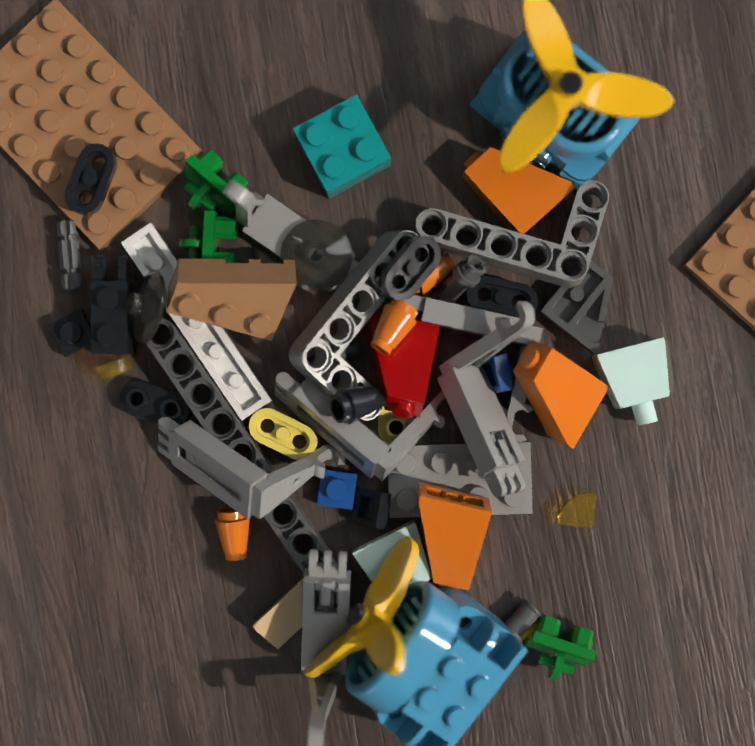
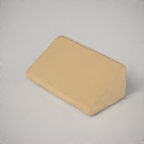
[252,576,304,649]

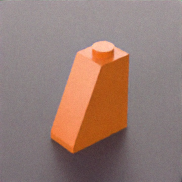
[462,147,576,234]
[513,339,609,449]
[417,482,492,591]

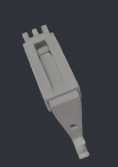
[223,179,359,303]
[403,295,543,442]
[437,301,535,497]
[275,372,447,481]
[158,417,346,519]
[301,549,351,746]

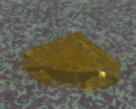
[556,492,597,529]

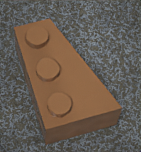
[166,259,297,341]

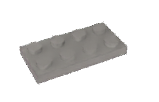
[388,442,533,518]

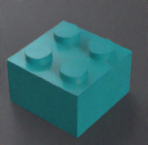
[293,94,391,199]

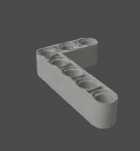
[416,180,609,288]
[289,230,421,420]

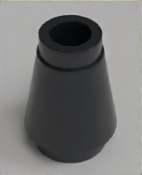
[329,385,386,425]

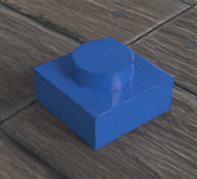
[482,354,515,393]
[317,469,357,510]

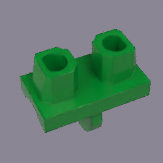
[182,150,248,217]
[178,210,238,263]
[525,615,597,681]

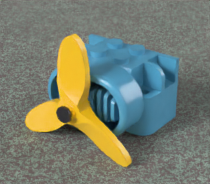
[469,0,673,191]
[303,536,528,746]

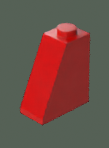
[365,311,440,418]

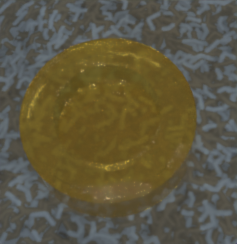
[95,355,133,381]

